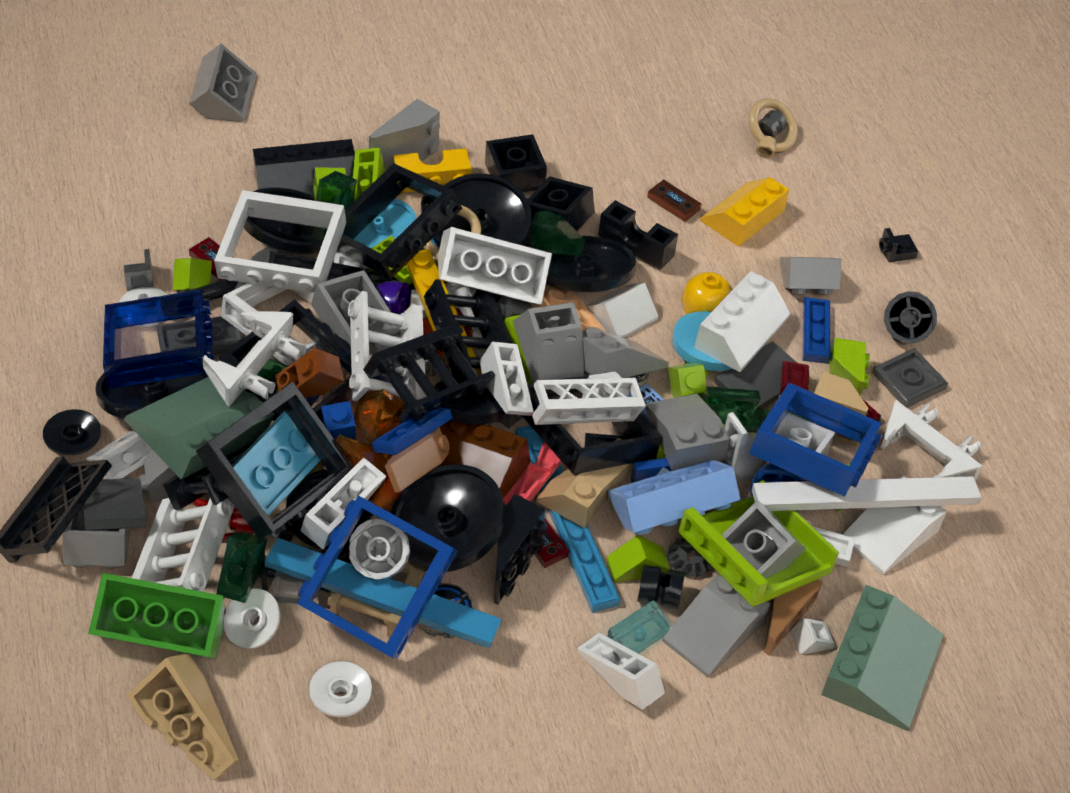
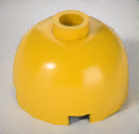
[681,272,733,314]

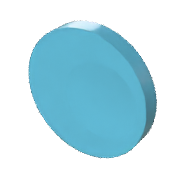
[354,199,417,248]
[672,311,733,371]

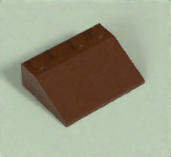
[435,420,531,498]

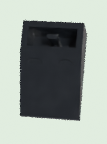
[494,494,547,605]

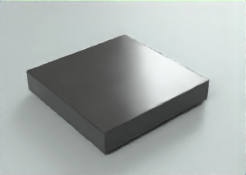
[872,348,948,408]

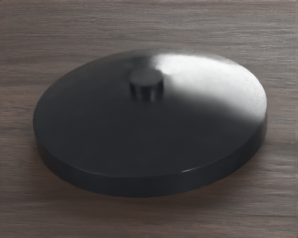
[430,173,532,247]
[243,188,326,254]
[537,235,636,292]
[95,353,208,419]
[391,464,506,572]

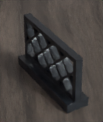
[0,456,112,563]

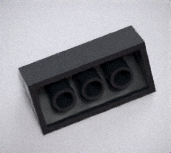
[253,139,355,196]

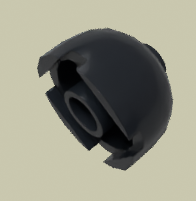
[884,291,937,344]

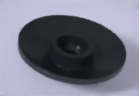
[43,409,101,456]

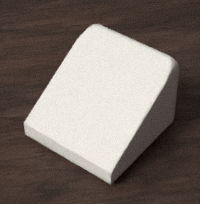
[791,618,835,654]

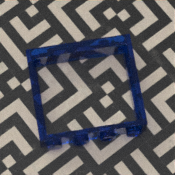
[103,289,214,389]

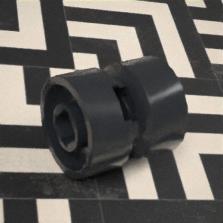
[637,564,685,610]

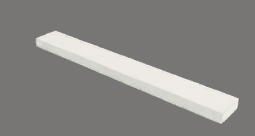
[752,476,982,511]

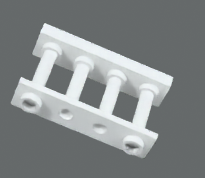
[348,291,426,412]
[132,498,235,592]

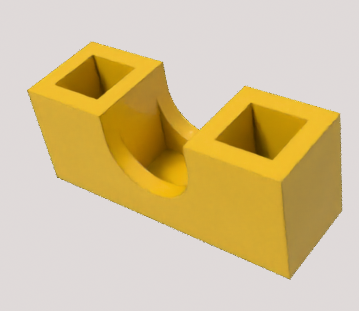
[393,148,472,193]

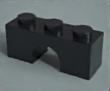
[598,200,678,270]

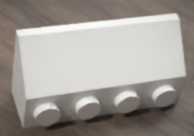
[438,227,552,305]
[694,271,790,372]

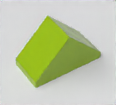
[606,535,670,583]

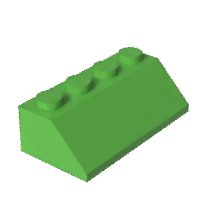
[88,573,224,659]

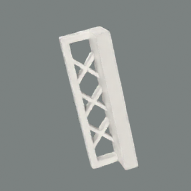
[532,378,646,425]
[86,430,151,479]

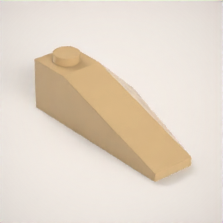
[536,438,633,528]
[126,653,238,780]

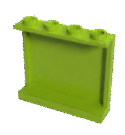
[678,481,839,607]

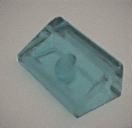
[607,601,671,653]

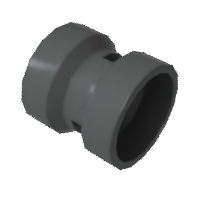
[758,110,787,138]

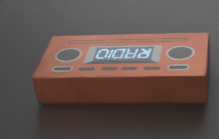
[647,179,702,222]

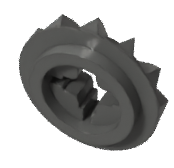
[668,537,712,577]

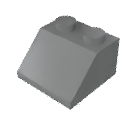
[780,257,841,294]
[722,500,806,579]

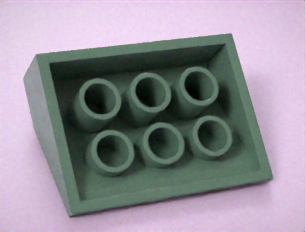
[124,377,275,480]
[821,585,944,731]

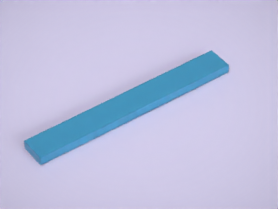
[515,425,621,613]
[265,538,501,649]

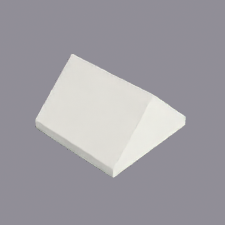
[586,283,659,338]

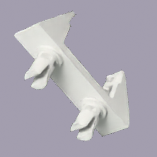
[203,311,306,407]
[881,400,982,482]

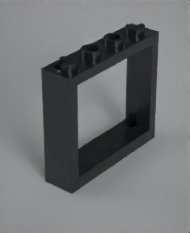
[323,163,462,279]
[219,299,372,422]
[521,374,663,475]
[196,382,354,540]

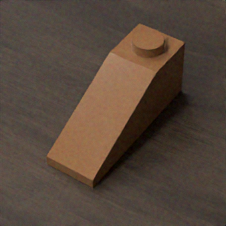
[385,427,450,493]
[764,579,823,655]

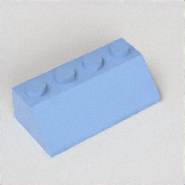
[607,459,740,535]

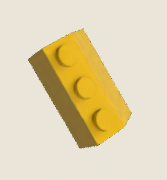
[700,177,790,247]

